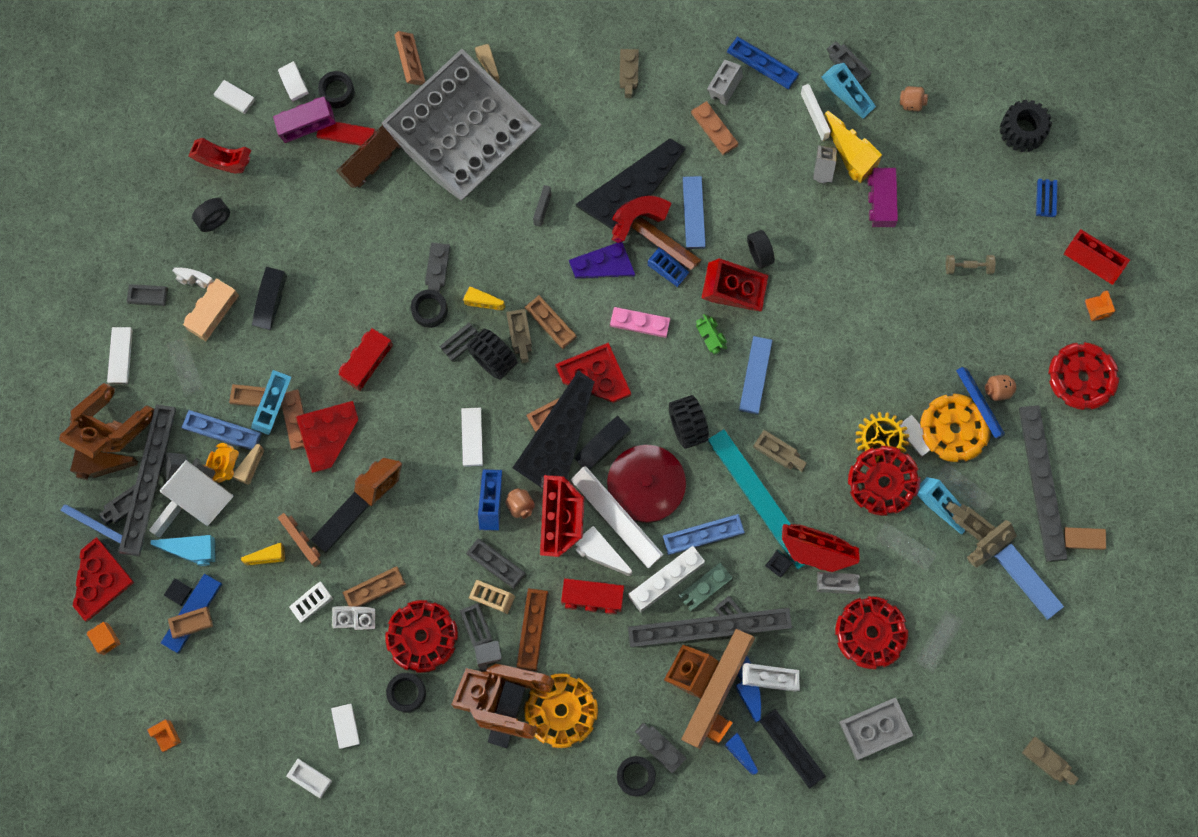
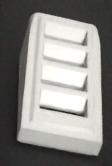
[289,582,333,623]

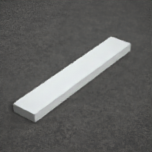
[571,466,664,568]

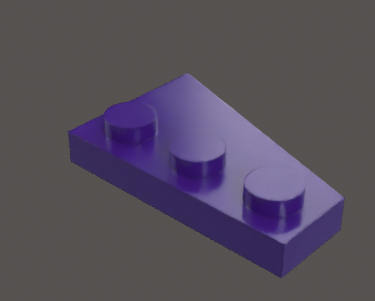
[569,242,635,279]

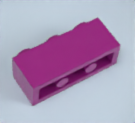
[273,97,336,143]
[868,168,898,227]

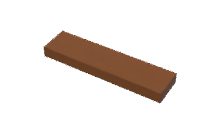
[631,217,702,270]
[516,588,548,671]

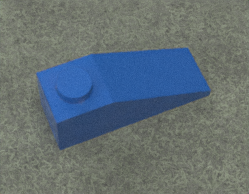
[478,470,502,530]

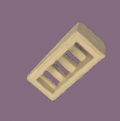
[475,44,500,84]
[232,444,265,485]
[469,580,515,614]

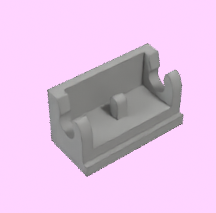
[707,60,743,106]
[817,572,860,594]

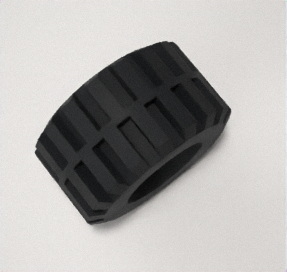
[1000,100,1052,152]
[467,328,518,380]
[669,395,709,449]

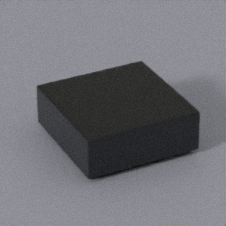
[765,549,794,578]
[164,578,193,606]

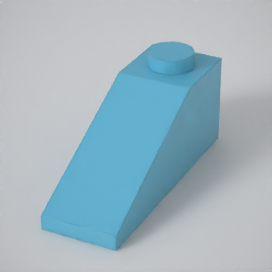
[821,63,876,119]
[251,370,291,435]
[917,477,965,534]
[151,535,215,566]

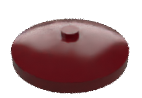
[607,445,686,523]

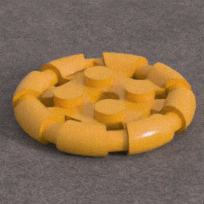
[920,394,991,462]
[524,673,598,748]

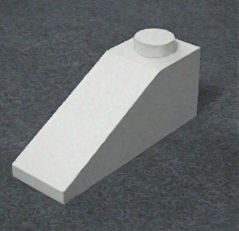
[575,526,632,576]

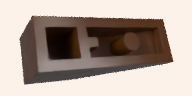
[70,449,138,480]

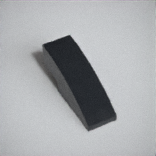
[252,266,287,330]
[574,415,631,470]
[488,681,526,749]

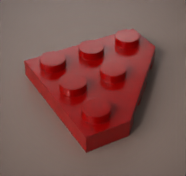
[555,342,631,403]
[296,401,358,473]
[73,537,135,622]

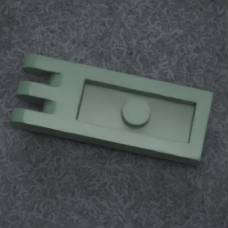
[678,563,733,612]

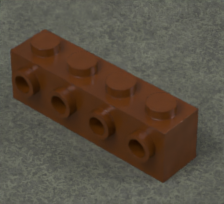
[336,125,401,188]

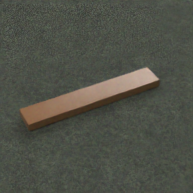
[681,629,755,750]

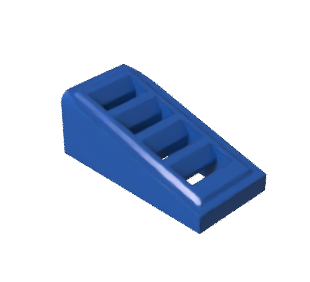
[648,247,689,287]
[725,733,758,775]

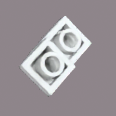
[278,61,309,102]
[172,268,214,289]
[332,606,375,630]

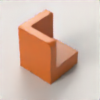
[1085,290,1115,321]
[87,622,121,655]
[707,714,733,744]
[147,719,181,752]

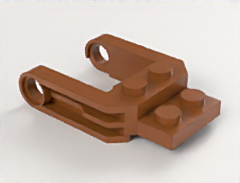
[59,383,155,458]
[451,664,555,739]

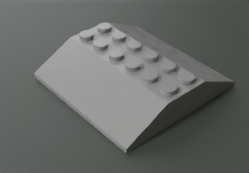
[382,49,541,201]

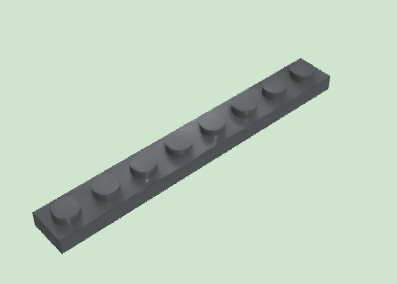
[119,404,176,557]
[1019,405,1067,562]
[628,608,792,647]

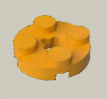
[206,443,239,483]

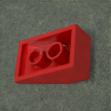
[701,258,768,312]

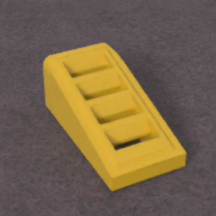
[463,287,505,310]
[241,543,285,566]

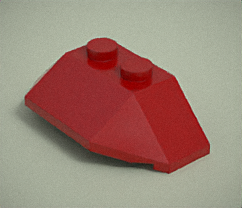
[540,475,584,557]
[782,524,860,572]

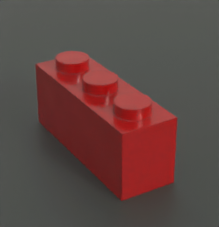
[1064,229,1130,285]
[338,328,393,391]
[561,578,624,615]

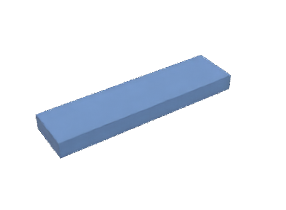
[683,176,705,249]
[739,336,772,414]
[182,410,262,451]
[60,505,122,543]
[663,514,745,555]
[995,544,1064,620]

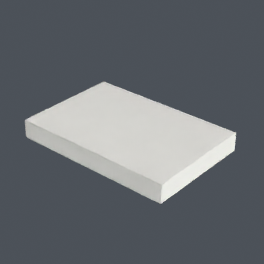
[160,460,233,526]

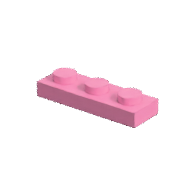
[610,307,670,338]

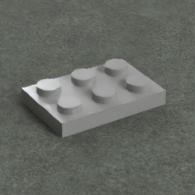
[839,697,913,760]

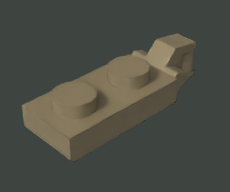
[620,49,639,98]
[506,309,532,364]
[753,430,807,472]
[946,502,996,541]
[967,520,1017,568]
[1022,737,1079,785]

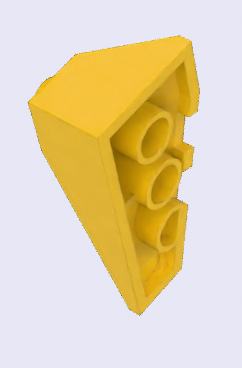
[824,111,882,183]

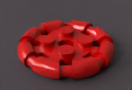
[1048,342,1119,410]
[848,446,921,516]
[835,596,908,669]
[385,600,458,673]

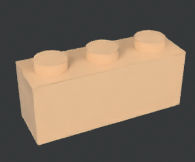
[183,278,239,341]

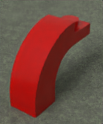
[188,138,251,173]
[612,196,672,243]

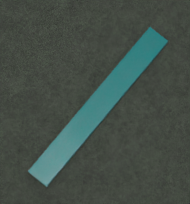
[708,429,806,570]

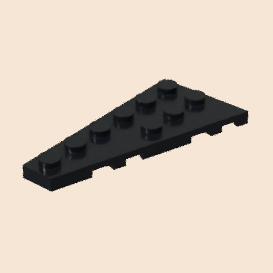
[576,138,686,230]
[512,371,595,489]

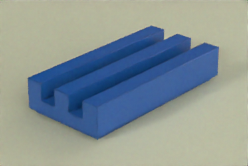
[1036,179,1057,217]

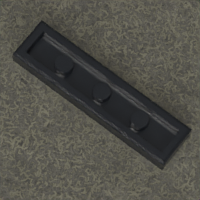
[311,492,370,553]
[759,709,826,789]

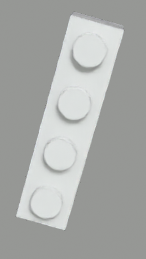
[629,546,705,613]

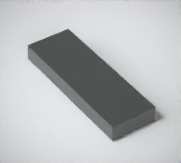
[466,538,526,589]

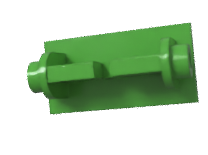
[696,314,728,355]

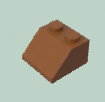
[354,458,402,506]
[664,645,719,699]

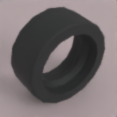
[318,71,355,108]
[192,198,230,232]
[747,230,775,269]
[410,289,448,328]
[386,673,426,713]
[616,756,656,797]

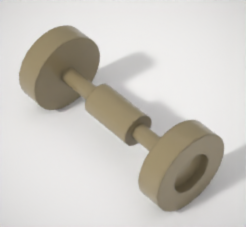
[946,255,996,274]

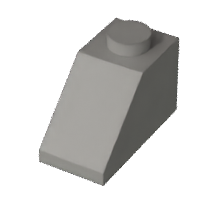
[813,145,836,183]

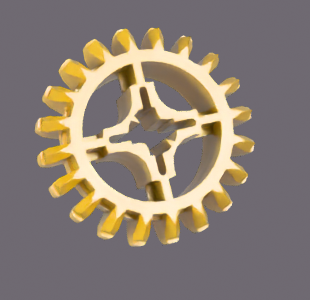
[855,412,909,463]

